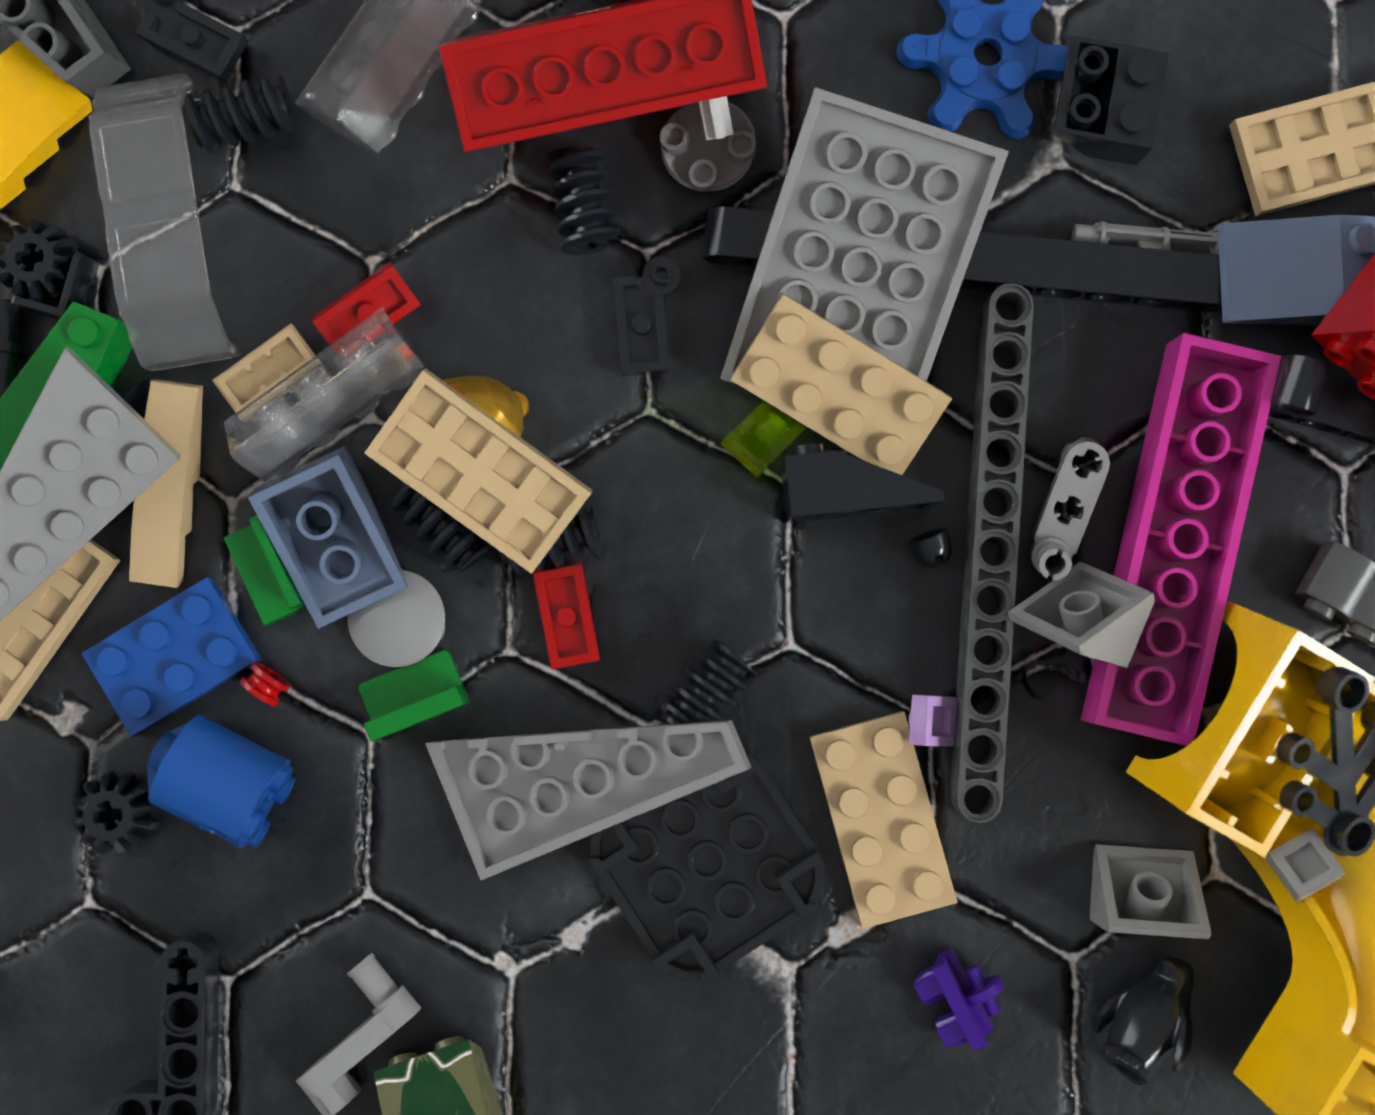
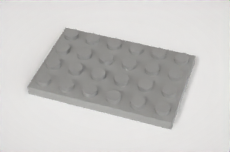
[720,87,1009,385]

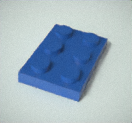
[81,577,262,737]

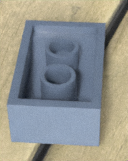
[1217,215,1375,326]
[248,446,408,629]

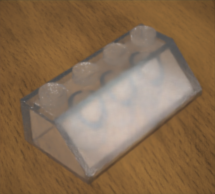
[295,0,483,154]
[224,308,424,482]

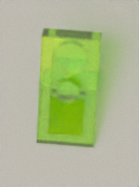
[720,401,807,478]

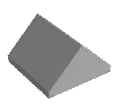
[1008,562,1155,668]
[1090,844,1212,939]

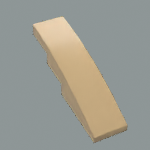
[129,379,203,588]

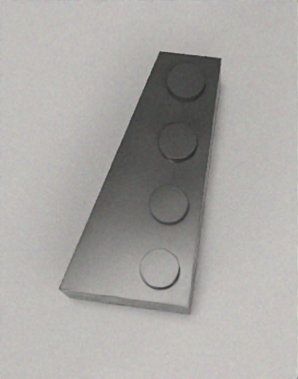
[0,0,131,97]

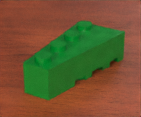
[0,301,139,471]

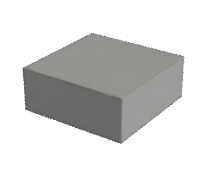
[1266,828,1345,903]

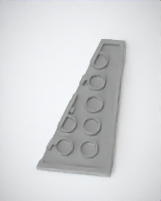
[0,345,181,621]
[425,720,751,880]

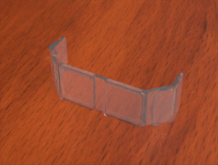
[89,73,242,371]

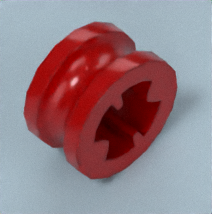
[240,661,291,707]

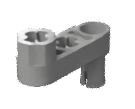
[1029,437,1110,581]
[295,953,421,1115]

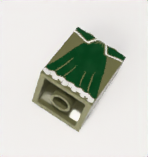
[373,1036,503,1115]

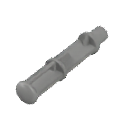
[1072,221,1219,255]

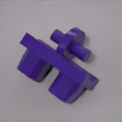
[914,948,1004,1051]

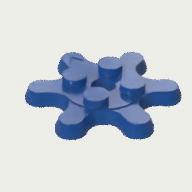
[896,0,1068,140]

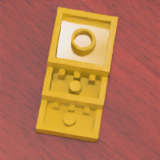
[0,40,93,210]

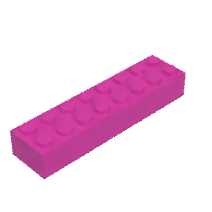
[1080,333,1282,746]

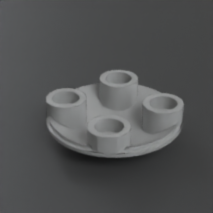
[660,102,756,192]
[348,570,446,667]

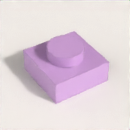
[909,694,958,746]

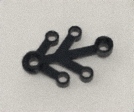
[1276,666,1375,857]

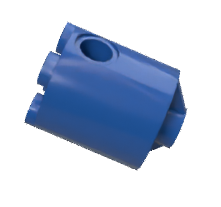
[147,714,296,849]

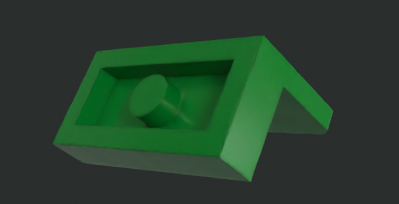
[223,515,307,626]
[359,650,470,742]

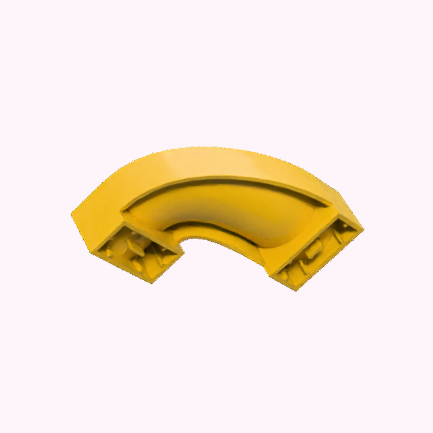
[1126,601,1375,1115]

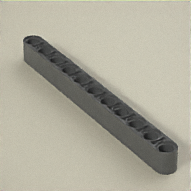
[950,283,1034,823]

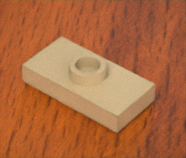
[212,323,323,421]

